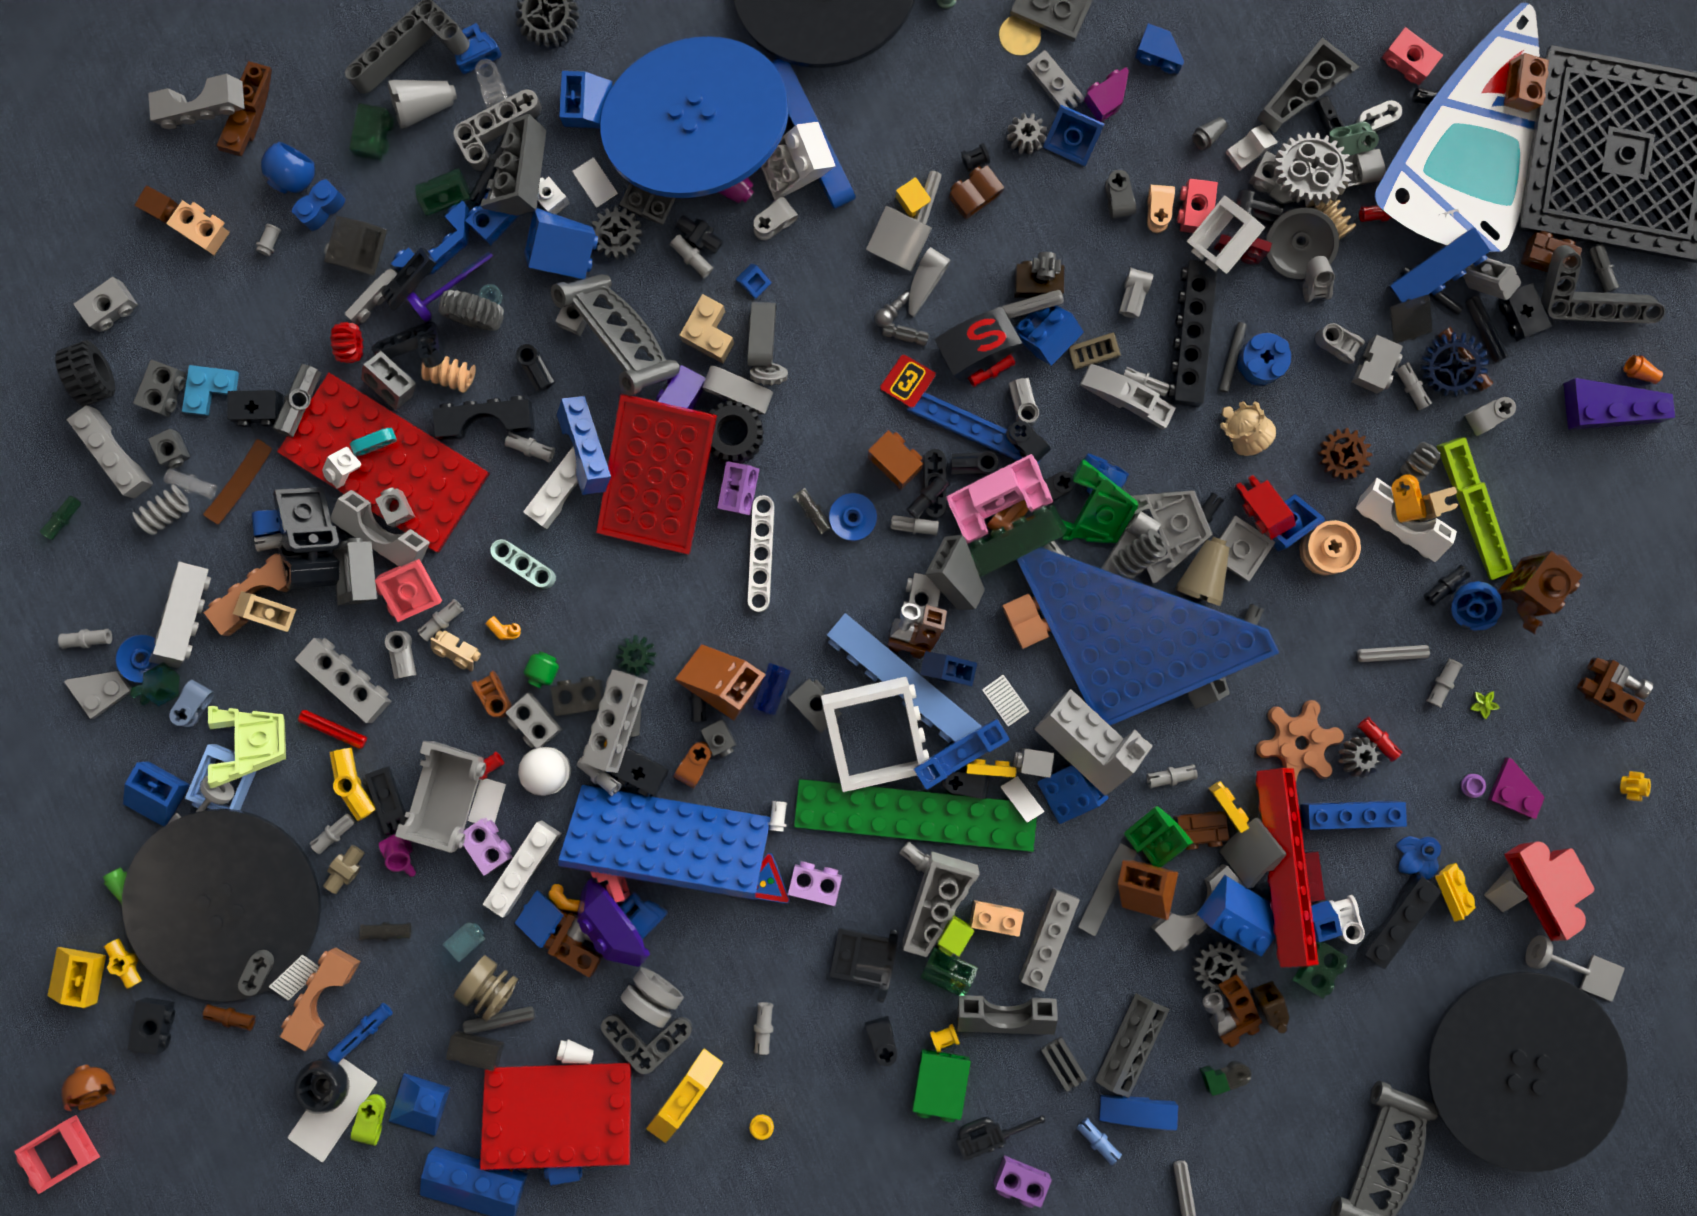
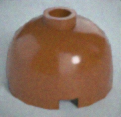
[61,1065,116,1111]

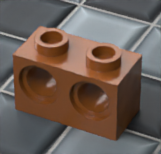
[1504,53,1549,113]

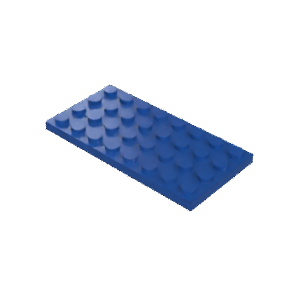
[559,785,771,900]

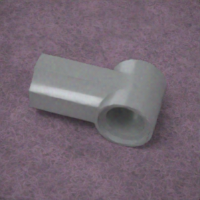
[1119,268,1153,318]
[1008,378,1039,427]
[385,631,417,679]

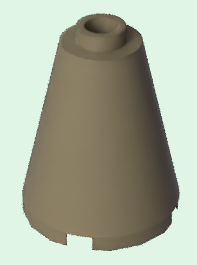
[1175,537,1229,606]

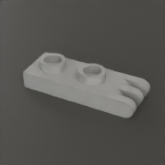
[1026,50,1084,109]

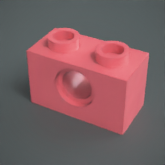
[1382,27,1443,85]
[1177,179,1218,233]

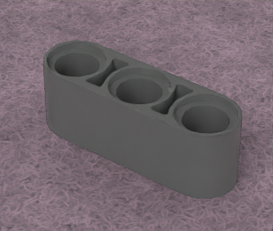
[748,302,776,367]

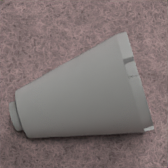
[388,80,457,129]

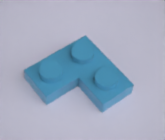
[182,365,239,416]

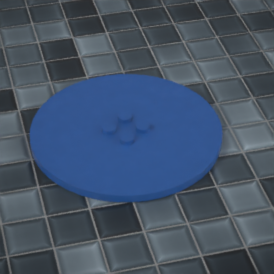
[600,37,789,198]

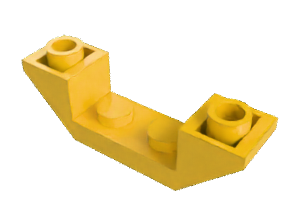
[646,1049,723,1143]

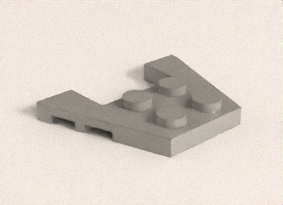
[1132,491,1213,584]

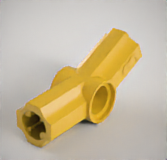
[329,748,376,821]

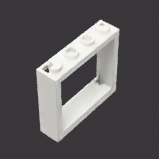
[821,677,929,792]

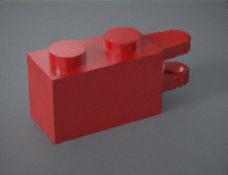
[1235,475,1296,540]

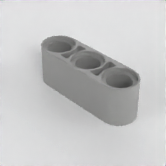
[702,366,773,415]

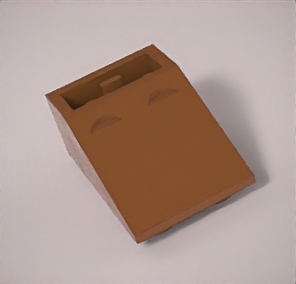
[675,644,766,721]

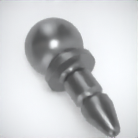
[875,292,910,327]

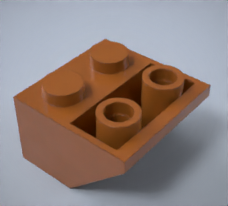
[1118,860,1178,920]

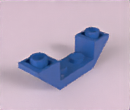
[391,201,470,274]

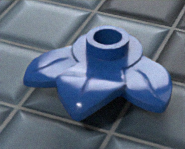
[1396,836,1441,880]

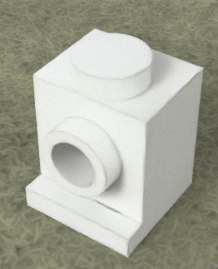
[537,177,570,214]

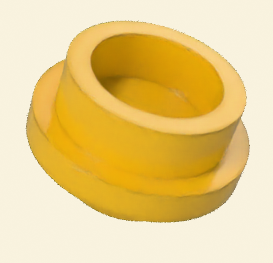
[749,1114,774,1140]

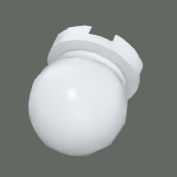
[518,747,571,796]

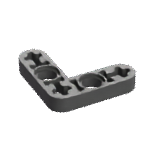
[601,1014,692,1074]

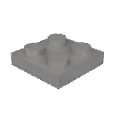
[1219,516,1275,582]

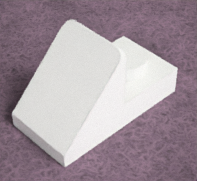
[1226,124,1278,171]

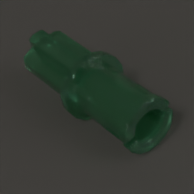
[40,496,81,540]

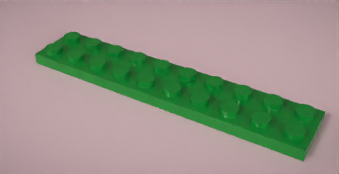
[794,779,1037,852]

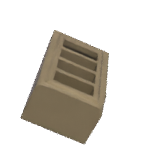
[1068,332,1121,370]

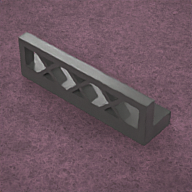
[1095,993,1170,1097]

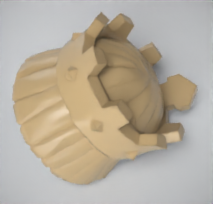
[1220,402,1276,456]

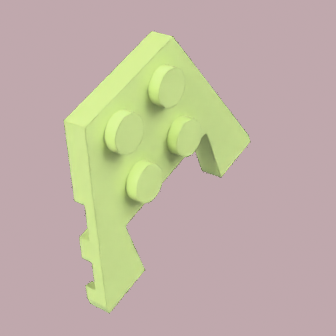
[208,706,286,788]

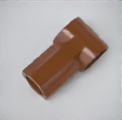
[986,499,1029,541]

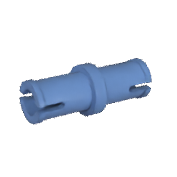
[1076,1118,1122,1165]

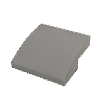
[866,206,932,271]

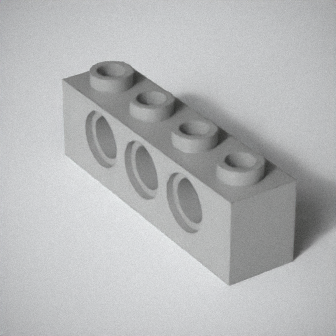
[295,638,392,723]
[582,669,648,773]
[1019,888,1080,991]

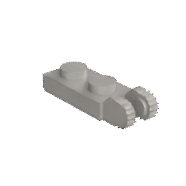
[345,269,398,325]

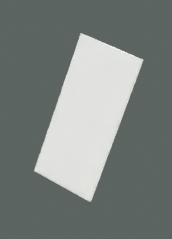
[1000,776,1044,822]

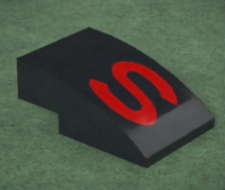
[934,307,1024,382]

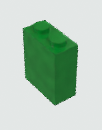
[912,1048,971,1122]

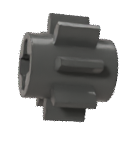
[1031,252,1061,280]

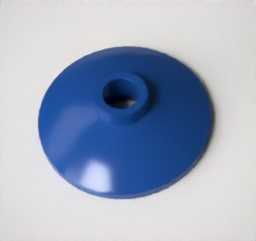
[829,493,877,541]
[116,635,165,683]

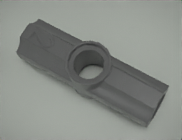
[272,364,321,438]

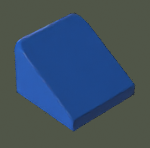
[736,264,772,299]

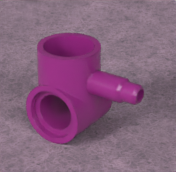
[379,833,416,877]

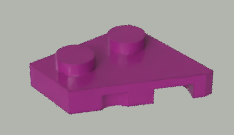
[1488,757,1545,819]

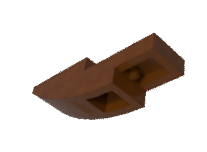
[216,61,272,157]

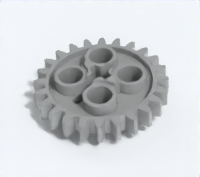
[1273,132,1353,206]

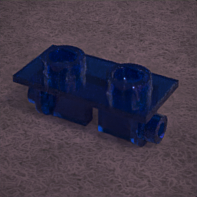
[753,663,791,715]

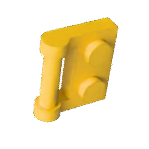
[1209,781,1249,833]

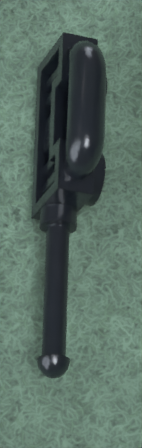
[956,1115,1046,1161]

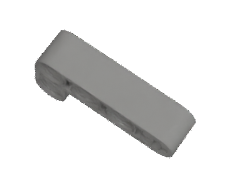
[453,89,542,171]
[1101,511,1161,578]

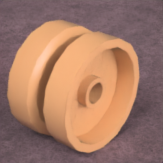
[1299,520,1361,576]

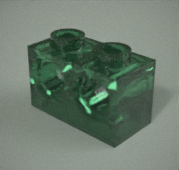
[1293,942,1348,999]

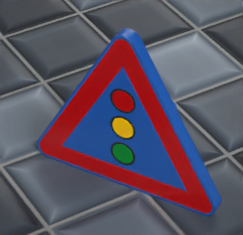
[755,853,790,903]

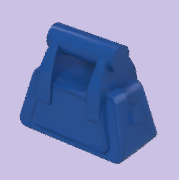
[455,23,502,74]
[620,892,668,940]

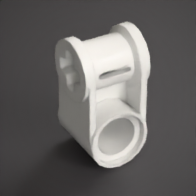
[1328,895,1365,944]

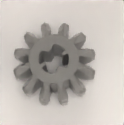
[1007,113,1047,155]

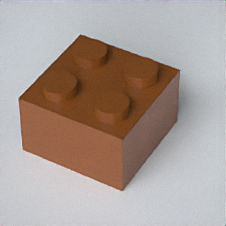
[867,430,923,490]

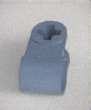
[169,680,214,727]

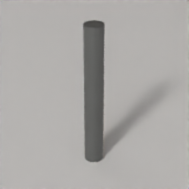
[1219,322,1247,393]

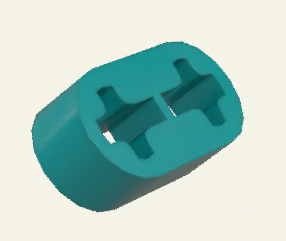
[350,428,397,456]

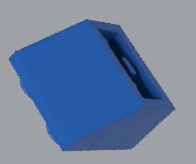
[559,71,613,128]
[1015,305,1084,366]
[123,762,190,827]

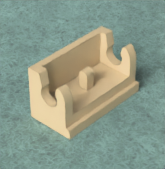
[1420,487,1458,522]

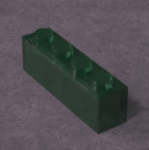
[969,505,1067,577]

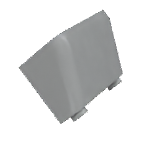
[395,741,486,852]

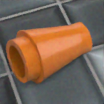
[1623,355,1663,384]

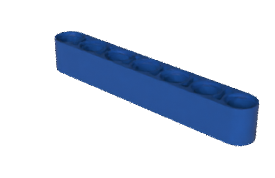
[771,59,856,209]

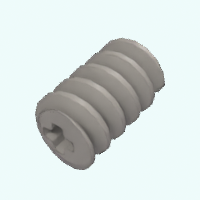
[133,485,189,535]

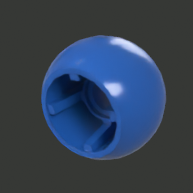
[261,142,315,194]

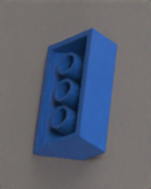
[420,1147,528,1216]

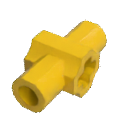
[104,939,142,989]

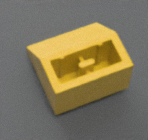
[47,947,106,1008]

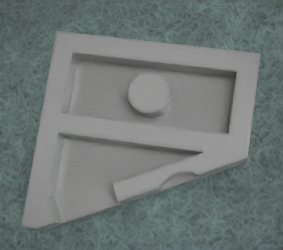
[64,671,134,719]

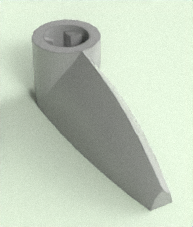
[909,247,951,317]

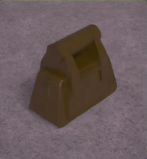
[1252,981,1289,1034]

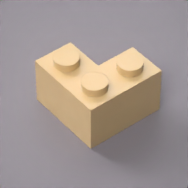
[679,294,734,363]

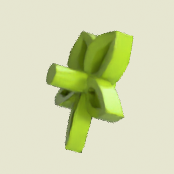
[1470,691,1500,719]

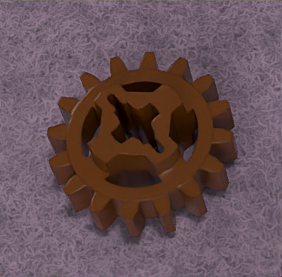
[1318,428,1372,480]

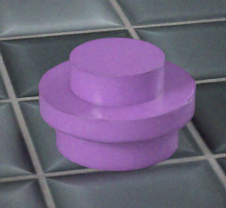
[1461,774,1486,798]

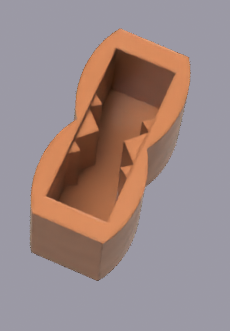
[1002,593,1051,649]

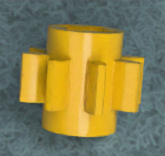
[1620,771,1651,801]

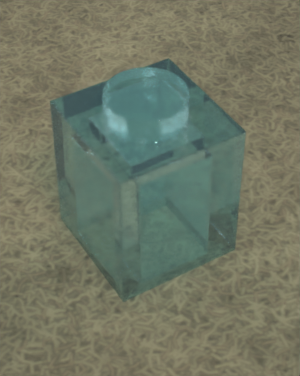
[443,921,485,962]

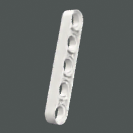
[748,495,774,612]

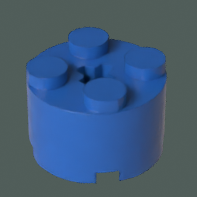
[1237,333,1291,386]

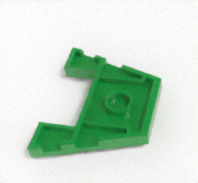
[1045,459,1138,543]

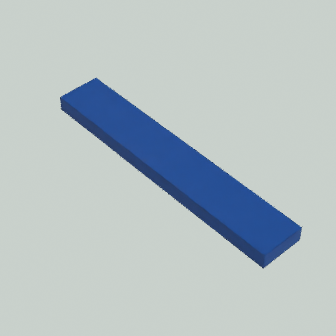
[907,392,1040,464]

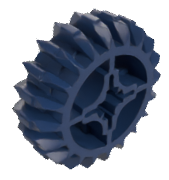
[1421,332,1489,397]

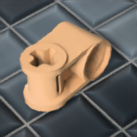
[1147,185,1175,233]

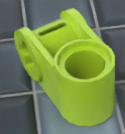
[350,1094,386,1146]

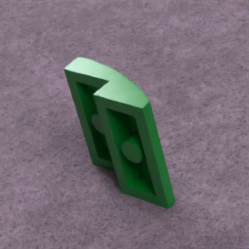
[1124,806,1193,868]

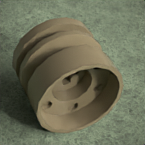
[453,955,518,1022]

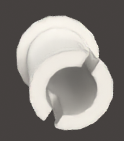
[768,801,787,831]

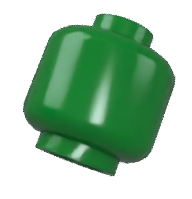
[523,651,559,689]

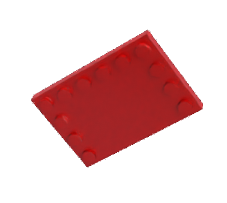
[596,394,717,554]
[480,1063,632,1170]

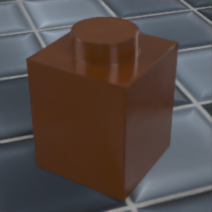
[134,185,179,225]

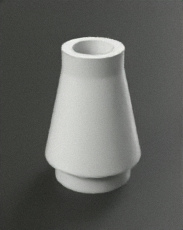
[556,1039,594,1064]

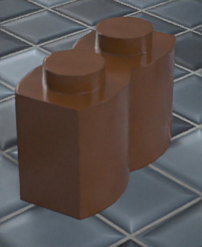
[949,165,1005,220]

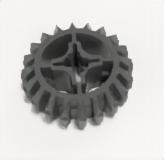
[515,0,579,48]
[438,290,504,331]

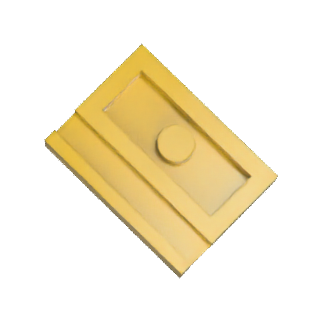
[965,759,1016,777]
[1435,863,1476,922]

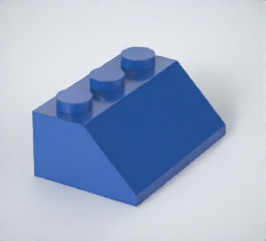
[1197,875,1276,957]

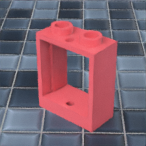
[14,1115,100,1194]

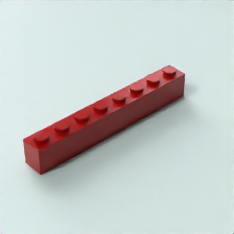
[1256,768,1319,967]

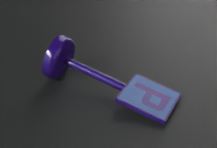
[407,251,493,323]

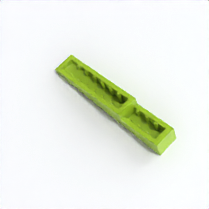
[1436,437,1514,580]

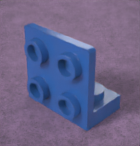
[1038,765,1108,824]

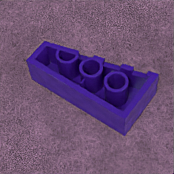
[1563,378,1675,430]

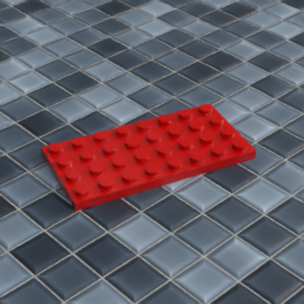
[277,372,490,553]

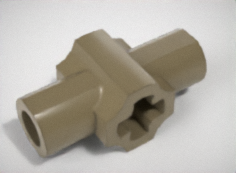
[323,845,365,894]

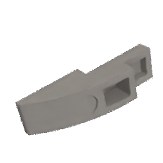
[1080,364,1176,430]

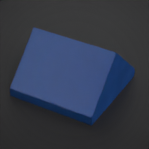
[1043,105,1104,166]
[1265,494,1325,551]

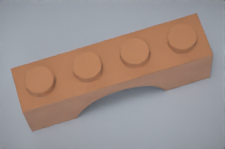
[204,553,290,636]
[280,947,361,1051]

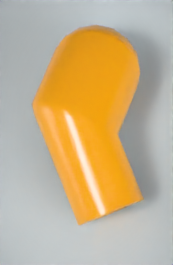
[485,616,521,640]
[548,884,580,912]

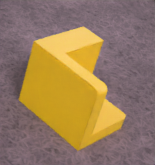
[896,177,931,218]

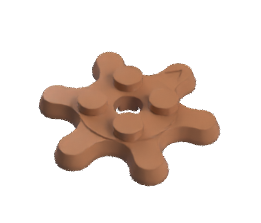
[1256,700,1344,781]

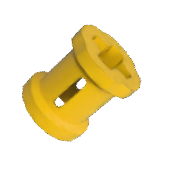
[930,1024,960,1053]

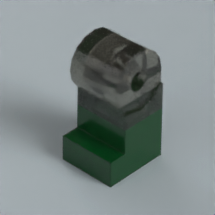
[1200,1061,1251,1096]

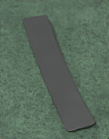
[1079,844,1137,936]

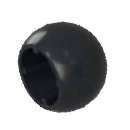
[294,1059,350,1114]

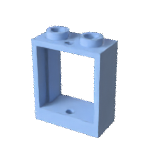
[185,744,256,810]

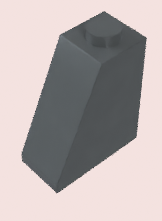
[925,535,985,610]

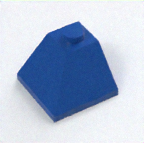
[389,1073,451,1136]

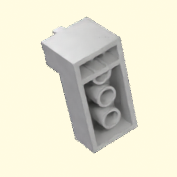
[1035,689,1152,796]

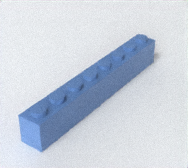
[827,613,982,743]

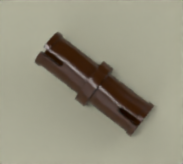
[203,1004,256,1031]

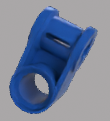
[252,510,281,537]

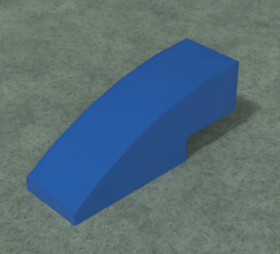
[1099,1095,1178,1130]

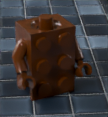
[1497,551,1583,634]

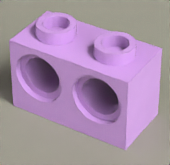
[463,818,512,876]
[788,861,842,906]

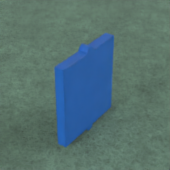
[515,890,564,948]

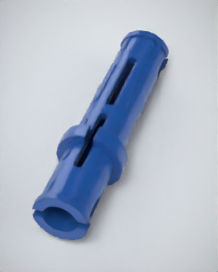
[328,1003,393,1063]

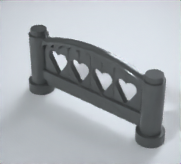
[551,274,680,396]
[1330,1081,1438,1216]

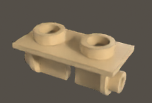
[431,630,481,671]

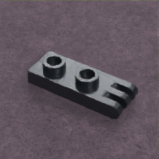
[382,247,437,310]
[365,766,408,836]

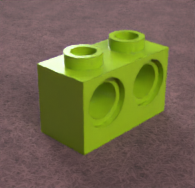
[937,915,974,956]

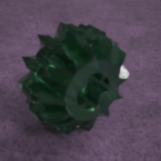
[616,635,657,676]

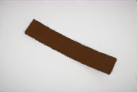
[203,439,272,524]

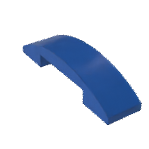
[914,719,1010,790]

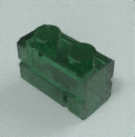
[349,103,393,161]
[415,168,470,216]
[920,947,979,996]

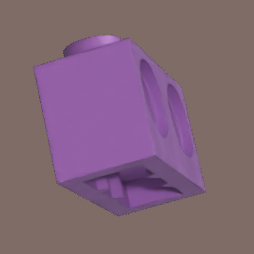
[717,461,759,515]
[993,1155,1052,1208]

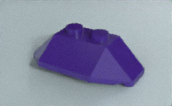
[577,878,650,967]

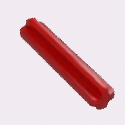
[298,710,367,748]

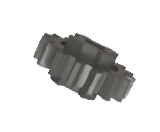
[592,206,643,260]
[1192,941,1247,996]

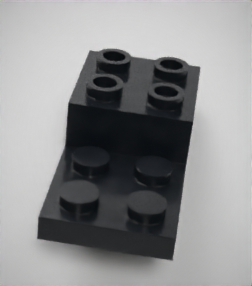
[273,487,340,589]

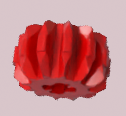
[330,322,364,363]

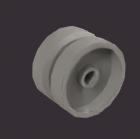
[620,967,684,1028]

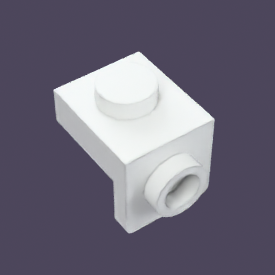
[322,447,361,489]

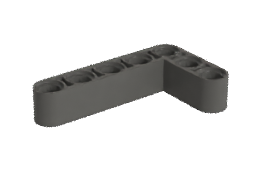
[345,0,470,94]
[1541,245,1665,323]

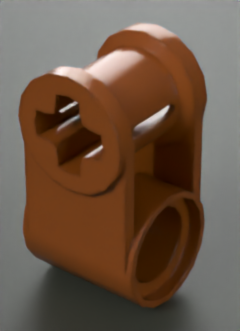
[472,671,512,718]
[673,741,712,789]

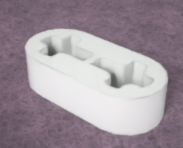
[1357,100,1402,131]

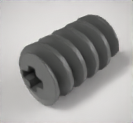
[1112,528,1166,579]

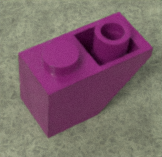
[1084,67,1129,122]

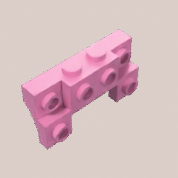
[946,454,1053,544]

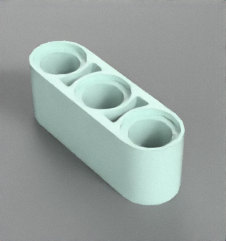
[491,540,556,589]

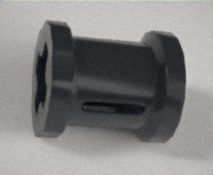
[961,143,990,172]

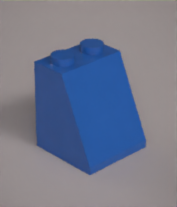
[524,208,598,279]

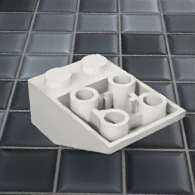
[761,122,835,200]

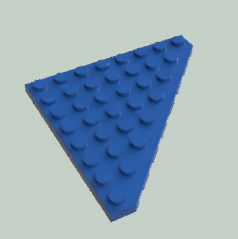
[1016,547,1279,725]

